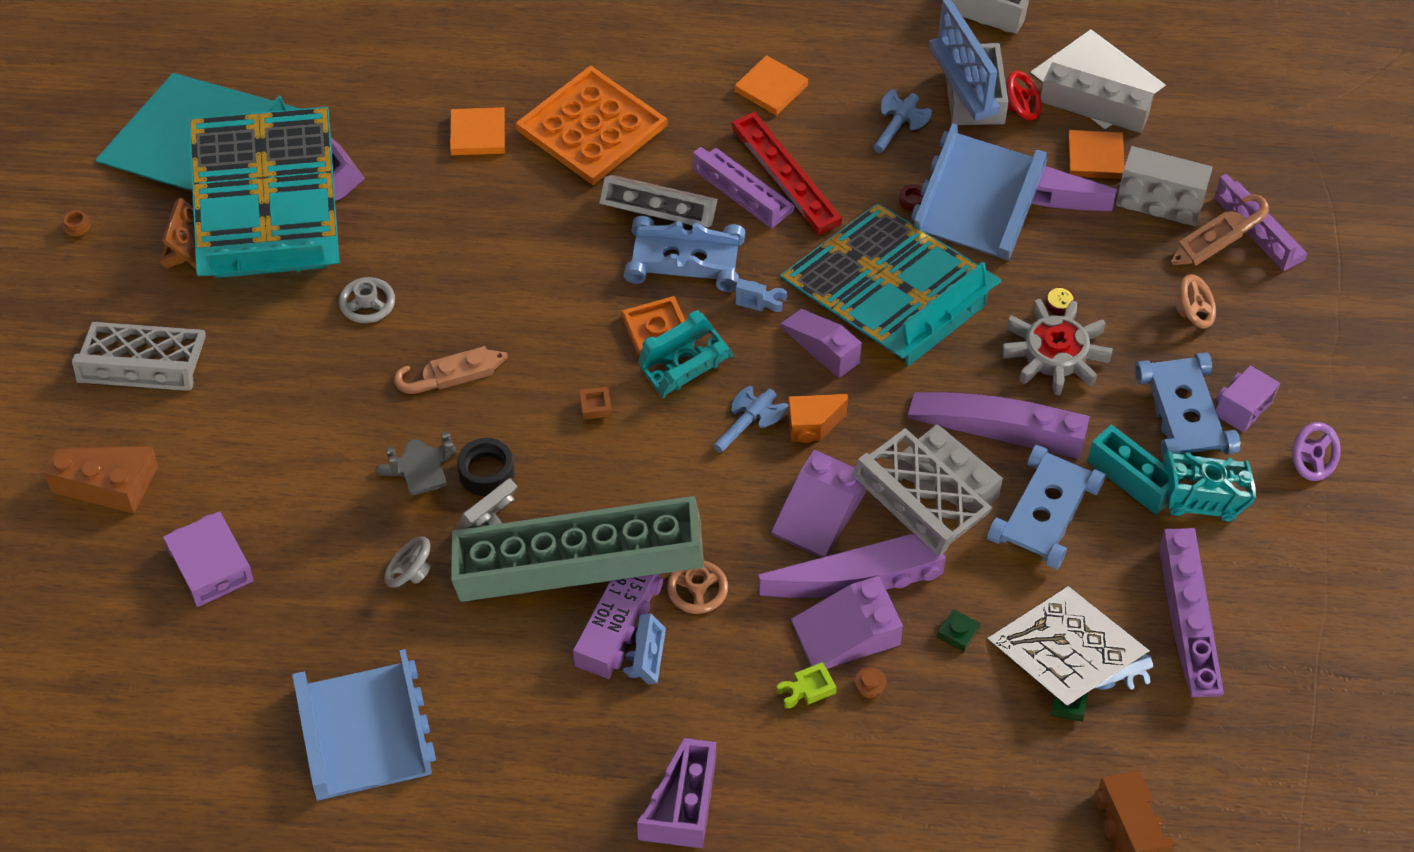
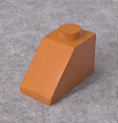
[788,394,848,443]

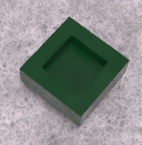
[937,609,981,652]
[1051,692,1088,722]

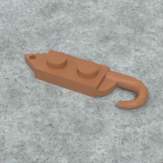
[1171,194,1269,266]
[394,346,508,394]

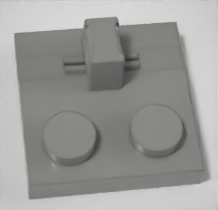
[455,478,518,530]

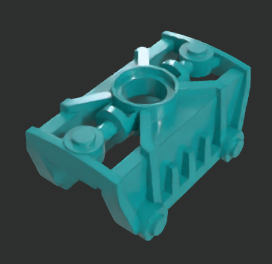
[638,310,734,399]
[1162,451,1256,522]

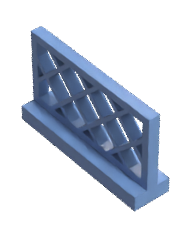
[928,0,1000,121]

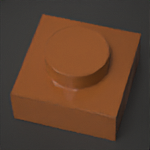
[579,386,612,420]

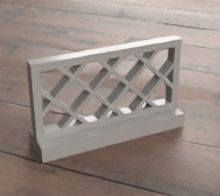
[72,322,206,391]
[852,428,992,556]

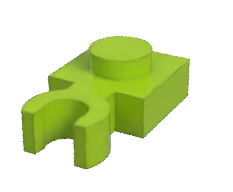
[776,662,837,708]

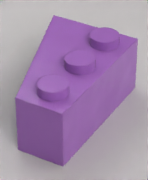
[637,738,716,848]

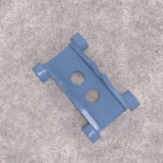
[624,216,746,292]
[1135,352,1240,457]
[987,444,1106,570]

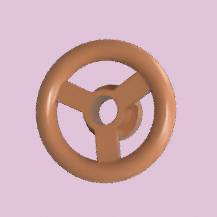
[1176,274,1216,329]
[667,561,728,614]

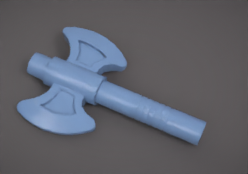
[873,89,932,153]
[713,386,788,453]

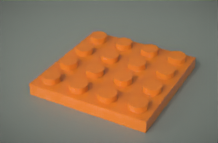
[516,65,668,185]

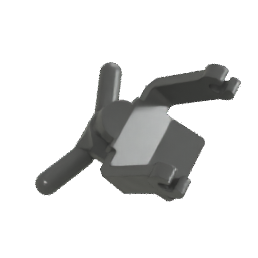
[375,431,456,495]

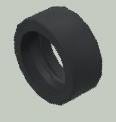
[457,438,515,496]

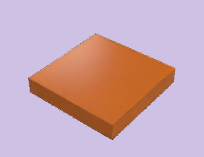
[734,55,809,116]
[450,107,505,156]
[1068,130,1125,179]
[621,296,685,358]

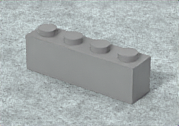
[1041,62,1154,133]
[599,175,718,228]

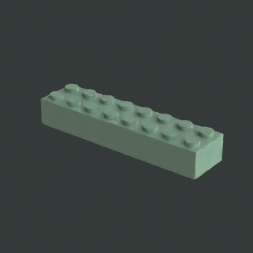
[451,496,704,602]

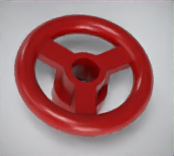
[1006,71,1042,121]

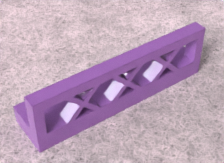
[693,147,795,229]
[1214,174,1307,271]

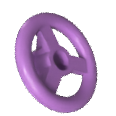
[1292,422,1341,481]

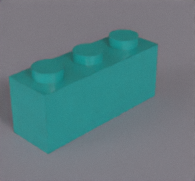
[1087,424,1180,515]

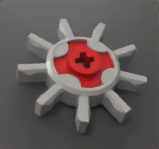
[1002,299,1113,395]

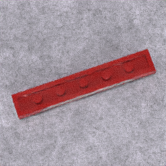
[732,112,842,235]

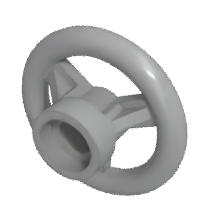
[339,277,395,323]
[384,536,431,588]

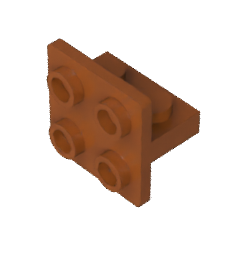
[159,198,196,269]

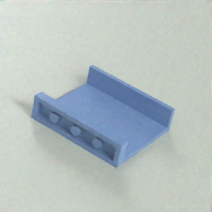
[911,123,1047,261]
[292,649,436,801]

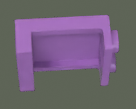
[163,511,254,607]

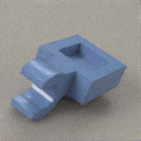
[735,279,787,312]

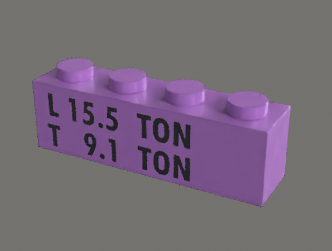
[573,574,663,679]

